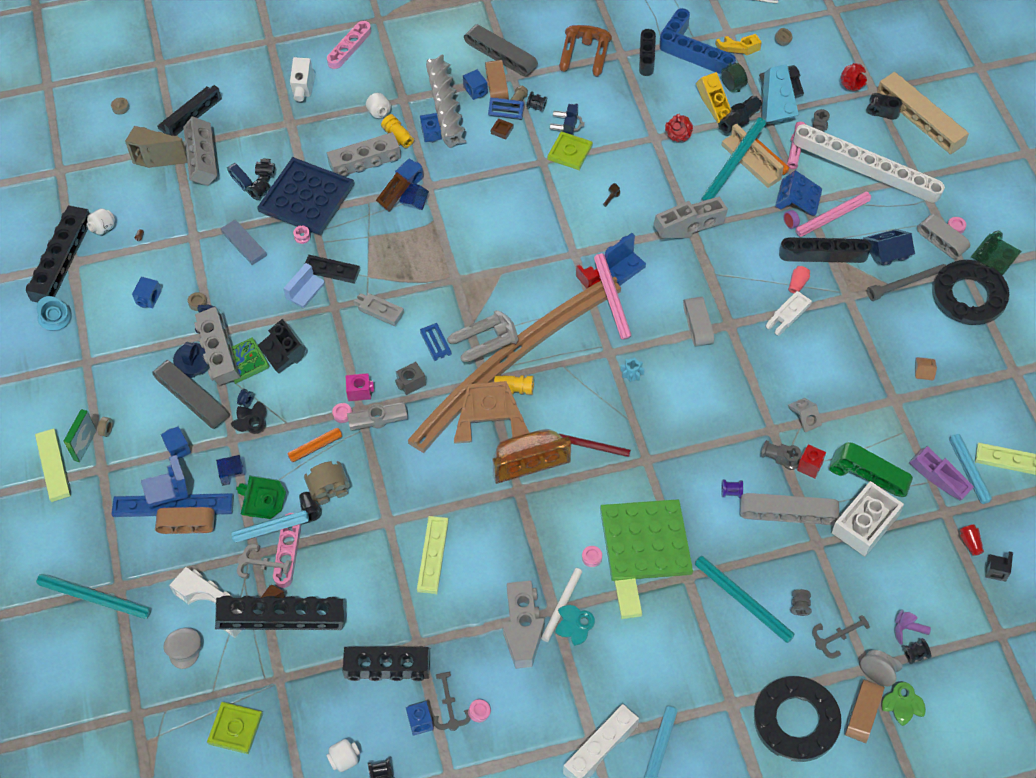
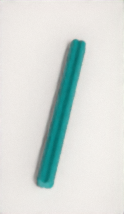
[701,117,766,201]
[695,556,795,643]
[36,574,151,619]

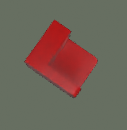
[576,264,601,289]

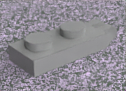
[353,293,404,326]

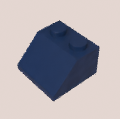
[863,229,915,265]

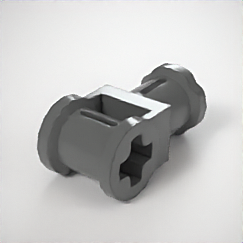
[813,109,830,143]
[761,440,802,470]

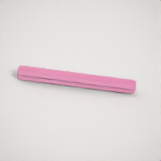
[795,191,871,237]
[594,253,631,340]

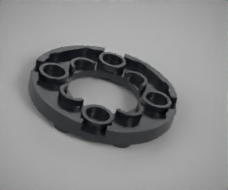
[933,260,1010,325]
[754,676,842,762]

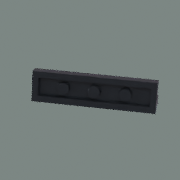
[157,85,222,136]

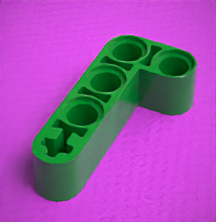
[829,442,913,497]

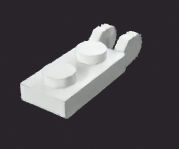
[766,291,812,336]

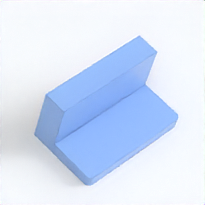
[283,263,325,308]

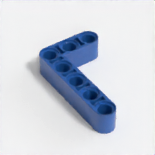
[659,8,736,75]

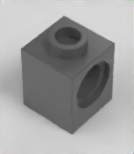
[395,362,426,395]

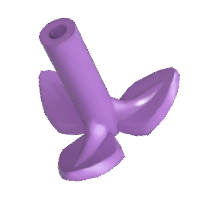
[895,609,931,645]

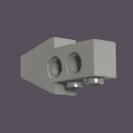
[654,196,728,238]
[502,581,544,669]

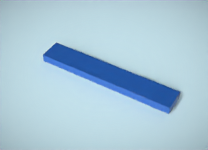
[112,493,234,517]

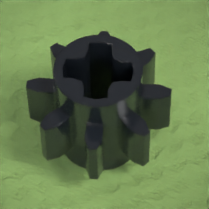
[255,158,276,180]

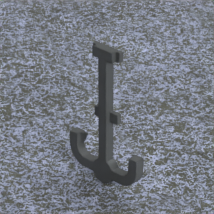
[812,615,870,659]
[432,672,471,731]

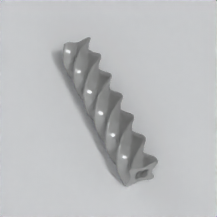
[426,54,466,148]

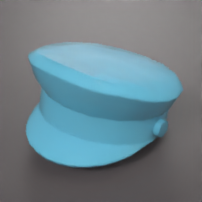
[36,296,71,330]

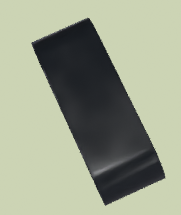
[639,29,656,76]

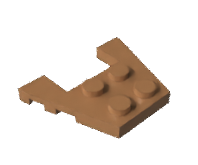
[454,381,530,444]

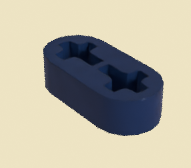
[227,163,252,191]

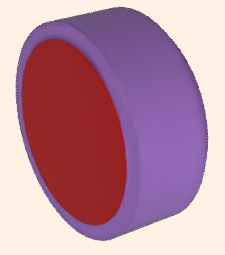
[784,210,800,229]

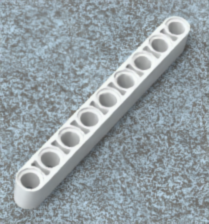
[793,124,945,203]

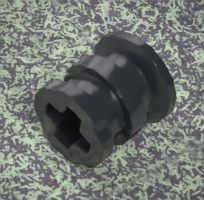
[526,91,548,112]
[246,177,270,200]
[903,638,932,664]

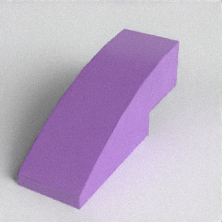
[909,446,974,501]

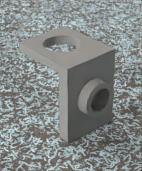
[788,398,822,432]

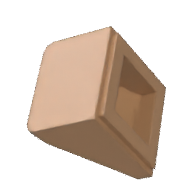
[915,357,937,380]

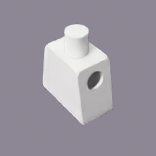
[290,57,315,101]

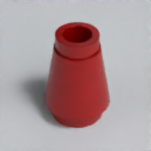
[959,524,984,556]

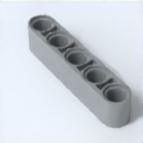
[740,493,839,525]

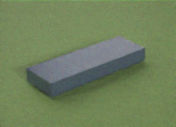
[220,220,267,265]

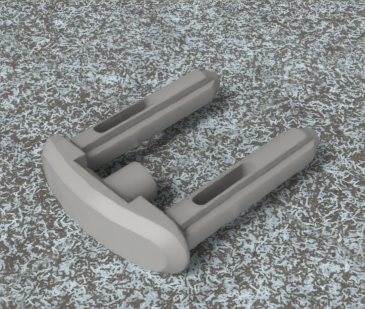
[447,310,519,362]

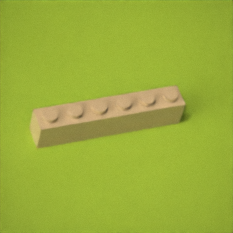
[877,72,969,155]

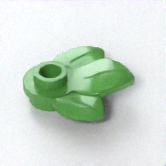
[882,682,926,726]

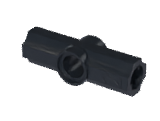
[718,95,762,134]

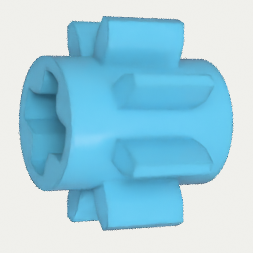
[620,357,644,382]

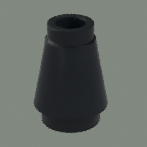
[299,492,321,522]

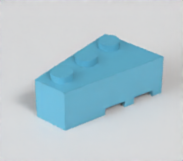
[762,64,799,125]

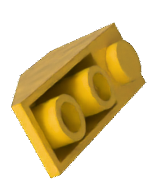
[696,72,731,123]

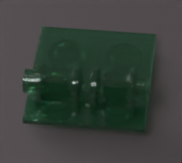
[971,230,1022,275]

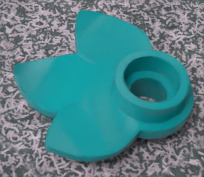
[555,605,595,646]

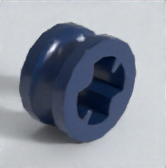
[237,389,254,408]

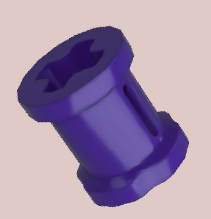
[721,479,743,498]

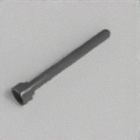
[867,264,946,301]

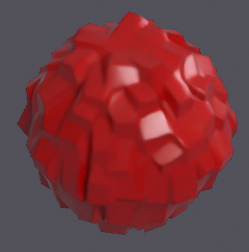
[841,63,867,91]
[665,113,693,142]

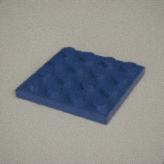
[257,157,354,235]

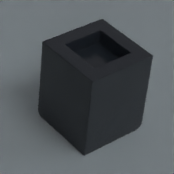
[985,551,1013,582]

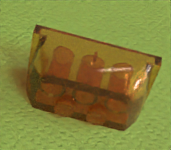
[492,429,571,484]

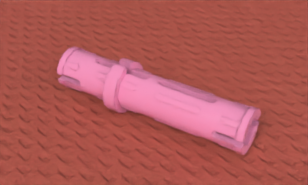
[787,122,806,169]

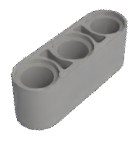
[917,214,970,259]
[683,296,714,346]

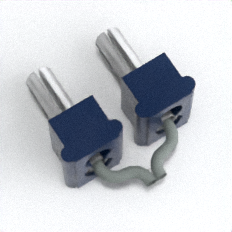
[550,103,585,135]

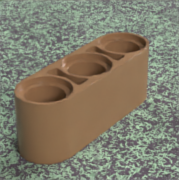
[485,60,509,102]
[155,507,215,534]
[845,679,885,743]

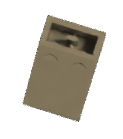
[125,126,187,168]

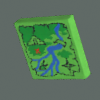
[222,337,269,384]

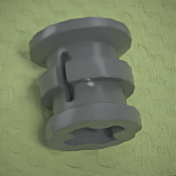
[791,589,812,616]

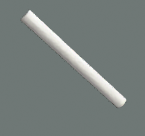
[541,568,582,642]

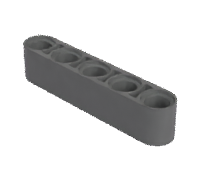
[464,24,538,76]
[152,360,228,429]

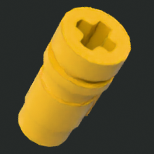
[381,114,414,148]
[494,375,534,395]

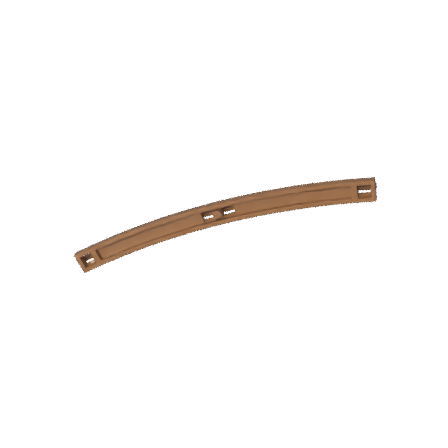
[408,277,621,453]

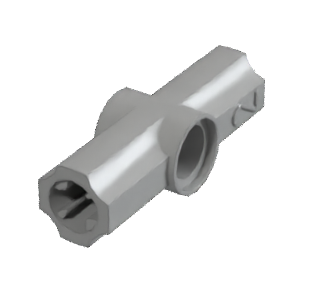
[347,402,407,431]

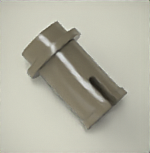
[510,86,528,108]

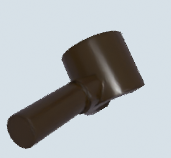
[603,183,620,207]

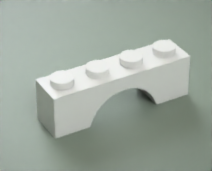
[169,567,242,638]
[563,704,639,778]

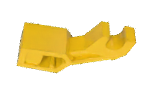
[715,34,762,56]

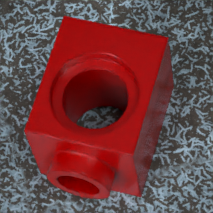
[797,444,826,479]

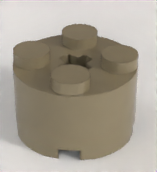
[304,461,350,505]

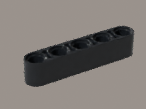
[779,237,871,263]

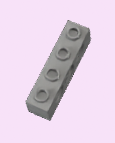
[183,117,217,186]
[327,132,401,176]
[194,307,240,386]

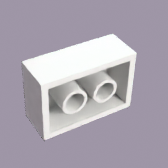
[832,481,904,557]

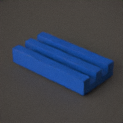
[488,97,524,119]
[420,323,452,361]

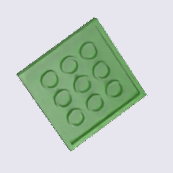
[600,499,693,581]

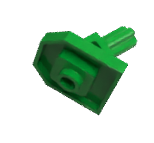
[236,475,286,519]

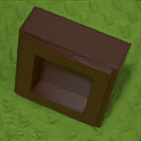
[490,118,514,140]

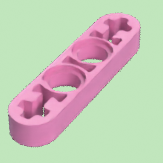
[327,21,371,69]
[273,513,301,588]

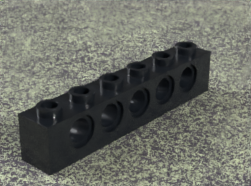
[26,205,90,303]
[215,595,344,630]

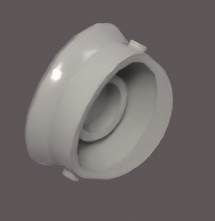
[163,628,201,669]
[861,650,902,687]

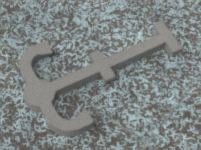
[237,544,292,579]

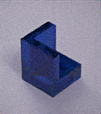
[399,183,429,210]
[216,455,243,486]

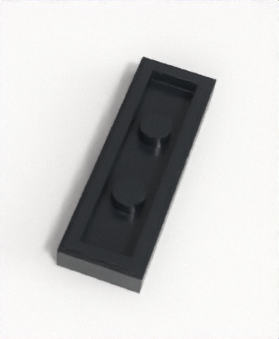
[305,254,361,284]

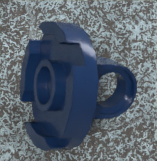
[173,342,210,378]

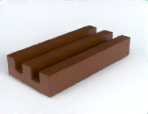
[376,172,411,211]

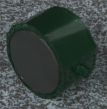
[721,62,748,92]

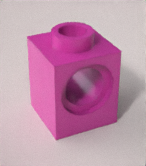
[346,373,374,401]

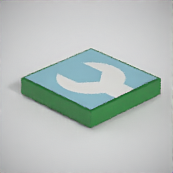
[63,409,97,462]

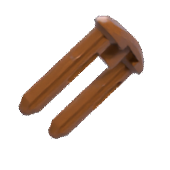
[559,25,612,76]

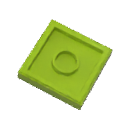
[547,131,593,170]
[207,702,263,755]

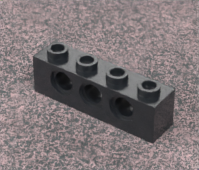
[342,647,430,681]

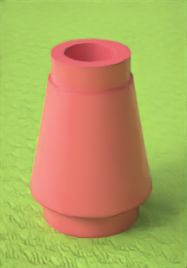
[788,266,810,294]

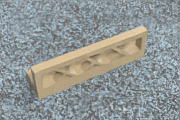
[721,124,784,188]

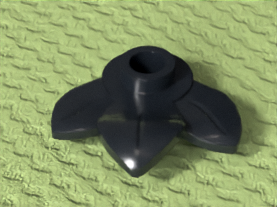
[231,401,267,434]

